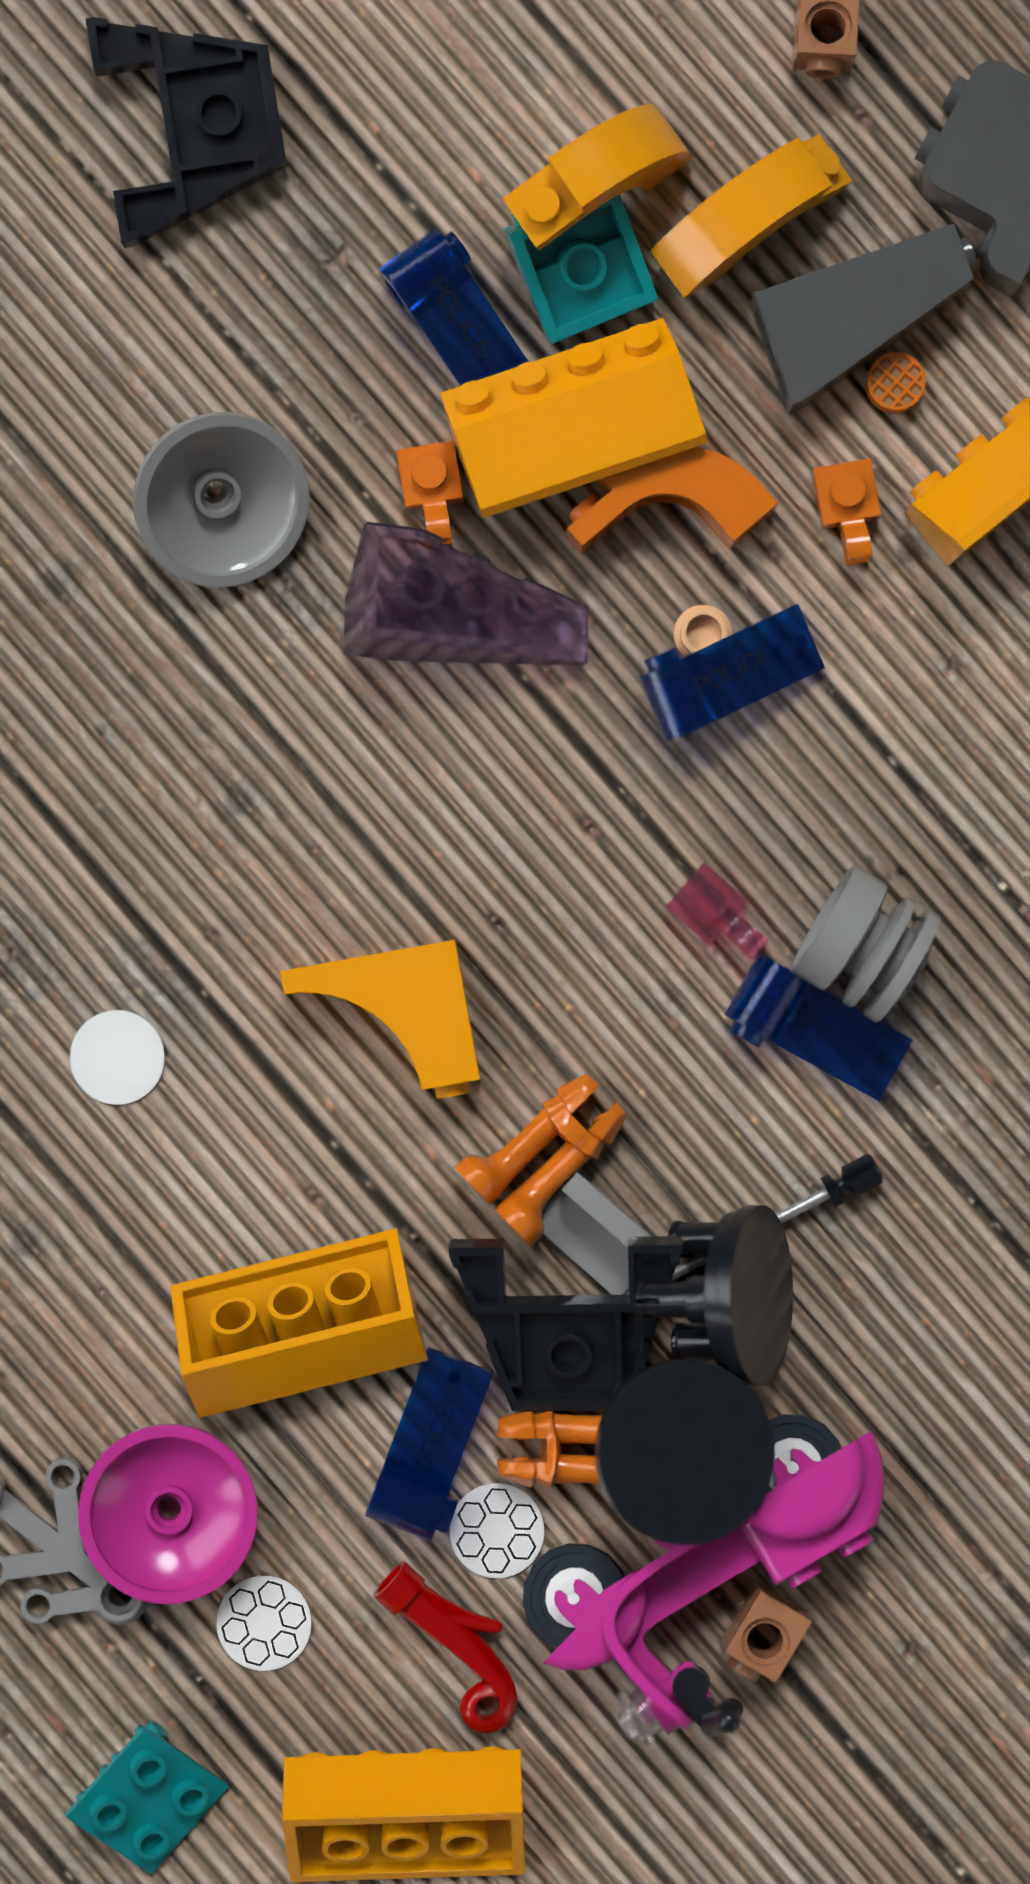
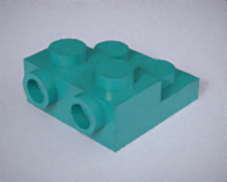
[502,194,659,344]

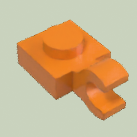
[396,440,464,549]
[811,458,881,566]

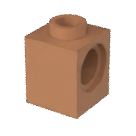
[793,0,859,79]
[721,1580,812,1683]

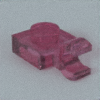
[665,863,768,959]

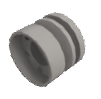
[790,865,941,1023]

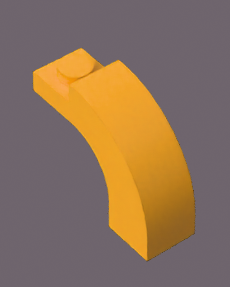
[502,104,693,251]
[650,134,853,298]

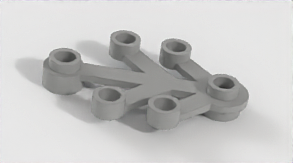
[0,1456,149,1625]

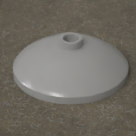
[133,412,309,587]

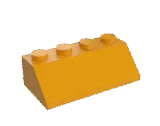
[440,318,708,518]
[905,397,1030,567]
[170,1228,428,1418]
[282,1746,525,1882]

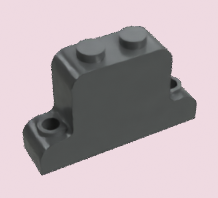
[914,60,1030,297]

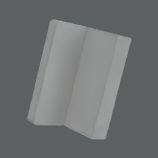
[541,1170,652,1295]

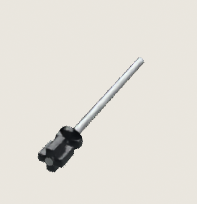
[626,1154,883,1295]

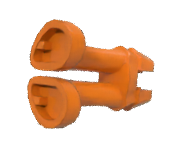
[454,1074,627,1247]
[497,1411,602,1488]

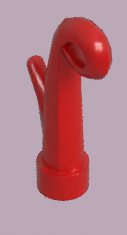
[373,1561,518,1734]

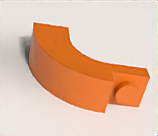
[566,446,778,554]

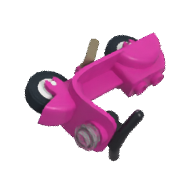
[523,1414,885,1746]

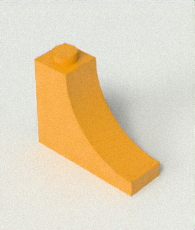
[280,940,481,1099]

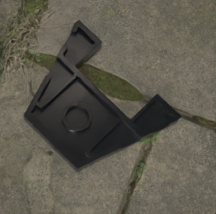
[85,17,288,248]
[449,1236,682,1411]

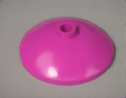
[78,1424,258,1604]

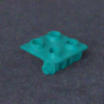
[65,1720,229,1874]

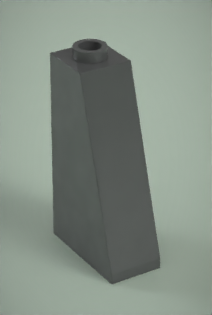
[750,223,977,415]

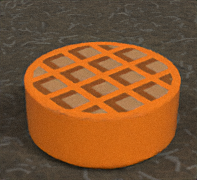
[865,352,926,414]

